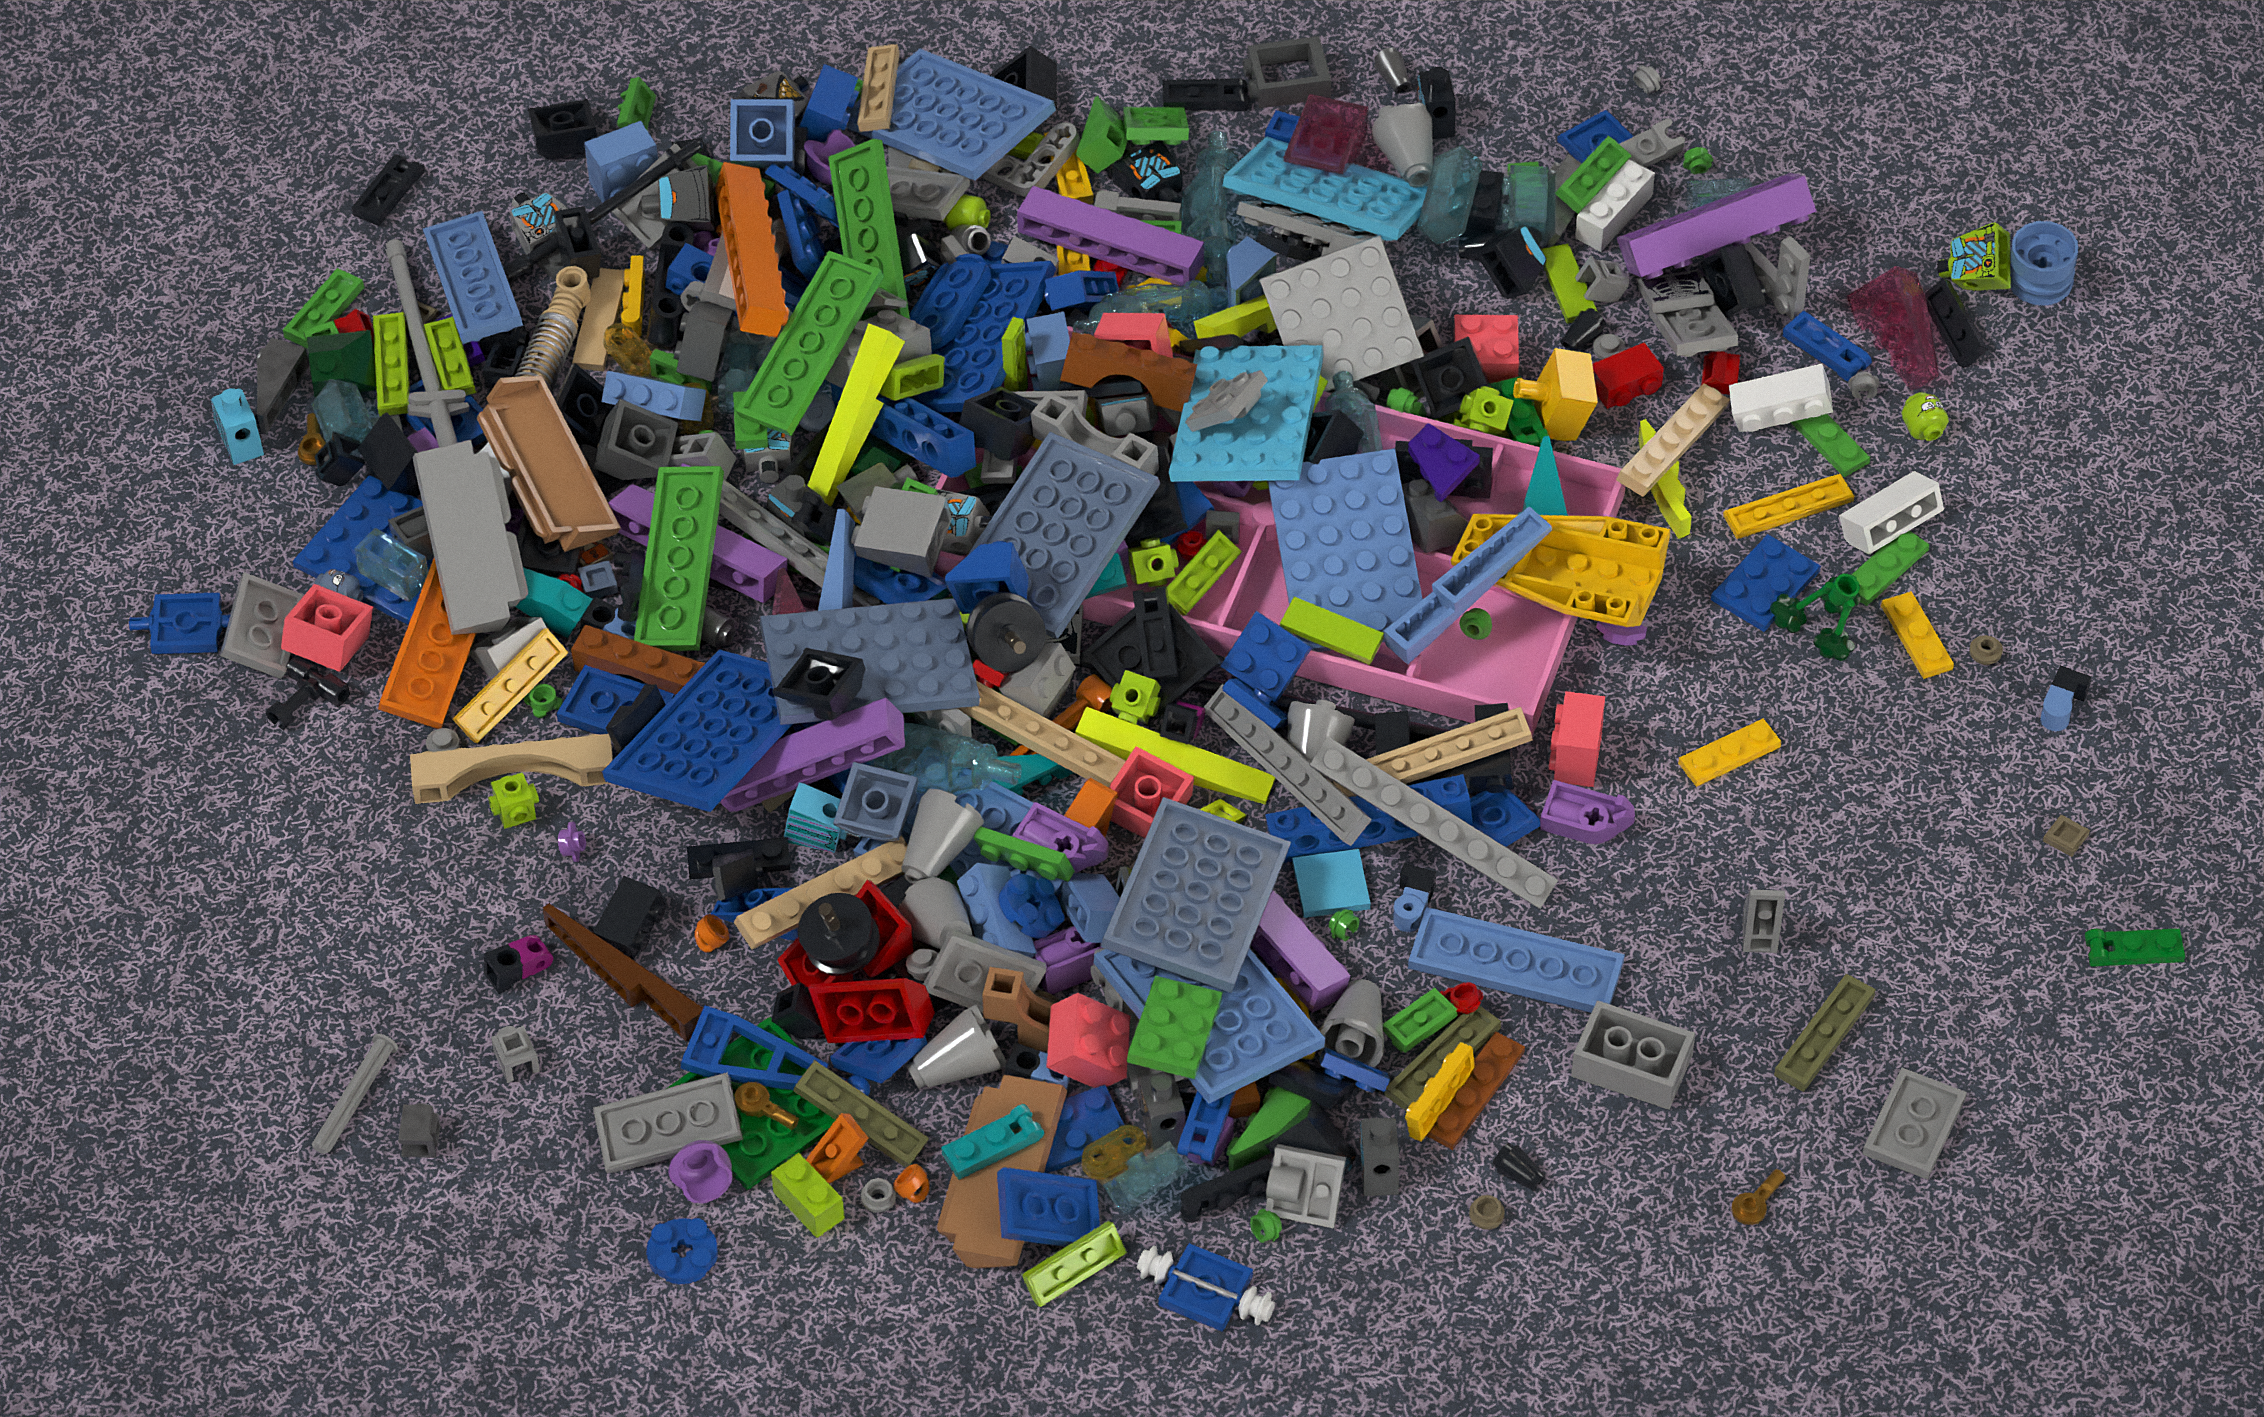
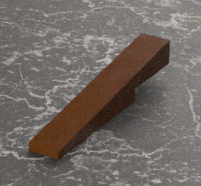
[543,903,703,1042]

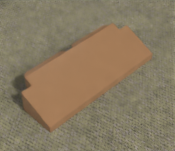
[477,375,621,552]
[937,1075,1067,1268]

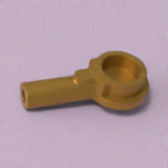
[298,413,326,465]
[735,1082,799,1130]
[1731,1169,1785,1225]

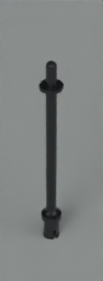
[503,140,703,286]

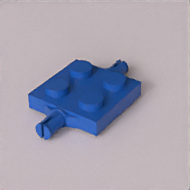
[129,593,231,654]

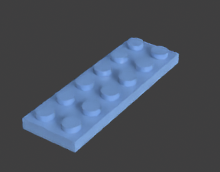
[423,211,523,344]
[1408,907,1625,1013]

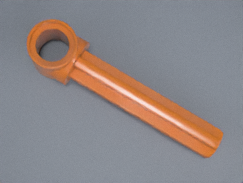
[1010,674,1113,756]

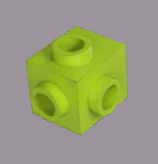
[1460,386,1513,435]
[1128,538,1179,587]
[1110,670,1161,724]
[488,772,539,829]

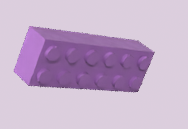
[1617,173,1816,280]

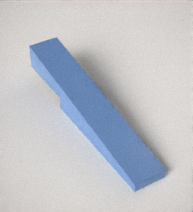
[1384,507,1552,665]
[818,509,855,611]

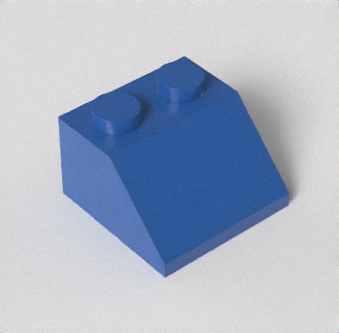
[799,64,859,142]
[945,541,1028,614]

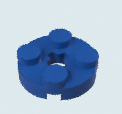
[998,874,1065,938]
[646,1218,718,1284]

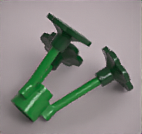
[1770,574,1861,661]

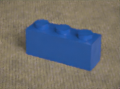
[1044,270,1122,311]

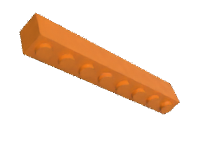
[715,162,789,338]

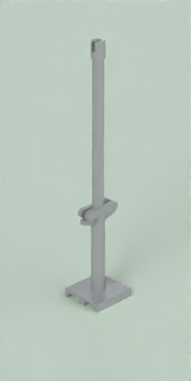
[385,239,469,447]

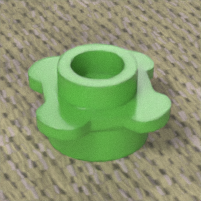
[524,684,563,718]

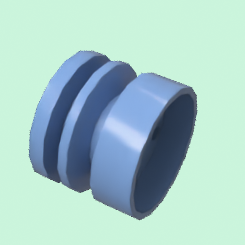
[2010,221,2078,305]

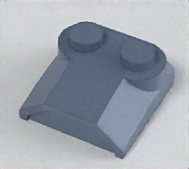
[833,762,919,842]

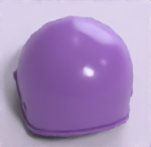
[804,129,856,185]
[668,1140,732,1204]

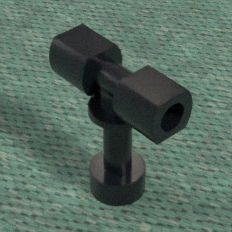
[266,655,350,730]

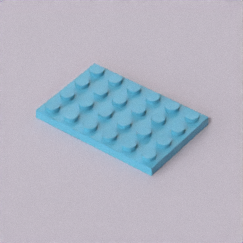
[1222,137,1438,241]
[1169,345,1324,482]

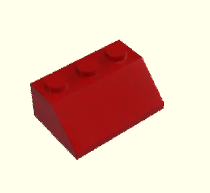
[808,978,935,1044]

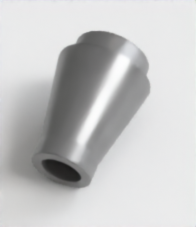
[1374,47,1411,93]

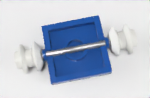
[1137,1243,1275,1332]

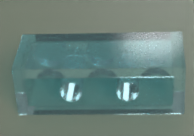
[1417,144,1483,245]

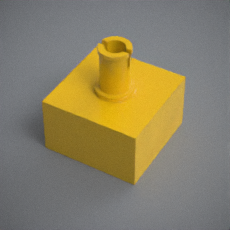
[1513,348,1598,441]

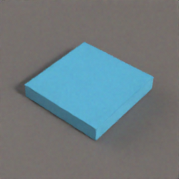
[1292,849,1371,918]

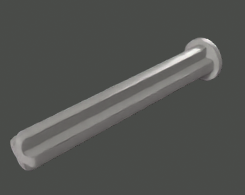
[312,1034,398,1154]

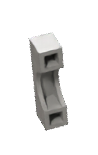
[1031,391,1159,475]

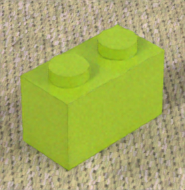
[771,1153,844,1238]

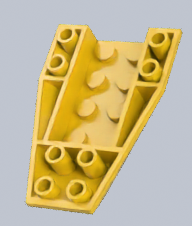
[1451,514,1670,627]

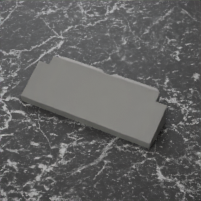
[412,440,528,635]

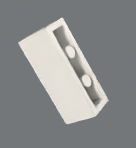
[1575,160,1655,252]
[1729,364,1833,432]
[1839,471,1944,554]

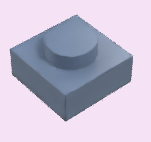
[577,560,618,599]

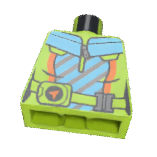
[1937,222,2011,291]

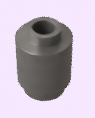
[950,225,991,256]
[701,606,736,648]

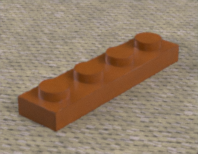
[1426,1031,1525,1150]

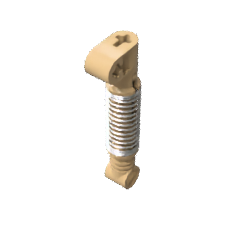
[515,266,591,394]

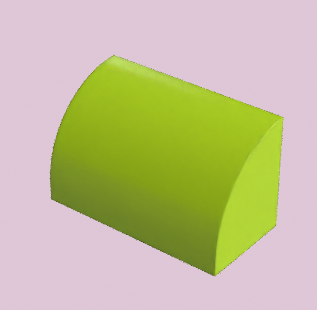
[879,354,945,401]

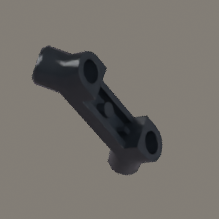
[646,222,694,347]

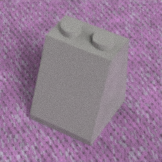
[851,486,952,578]

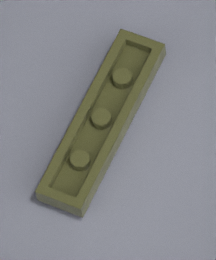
[1774,973,1876,1092]
[1384,1006,1501,1111]
[793,1060,929,1168]

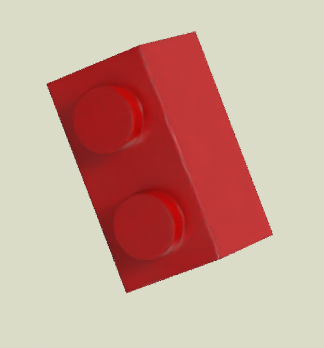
[1592,342,1664,409]

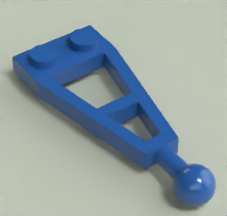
[681,1006,870,1096]

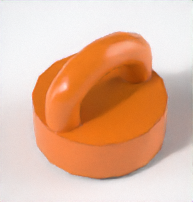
[695,914,730,953]
[893,1164,930,1203]

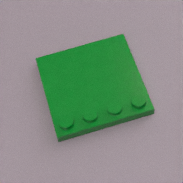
[667,1017,835,1191]

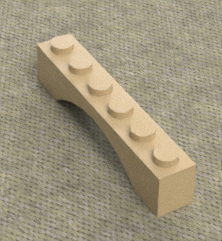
[410,734,613,804]

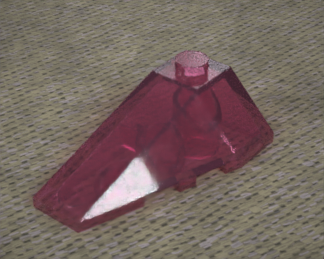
[1847,266,1939,390]

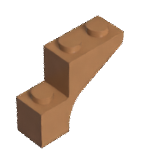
[982,967,1053,1052]

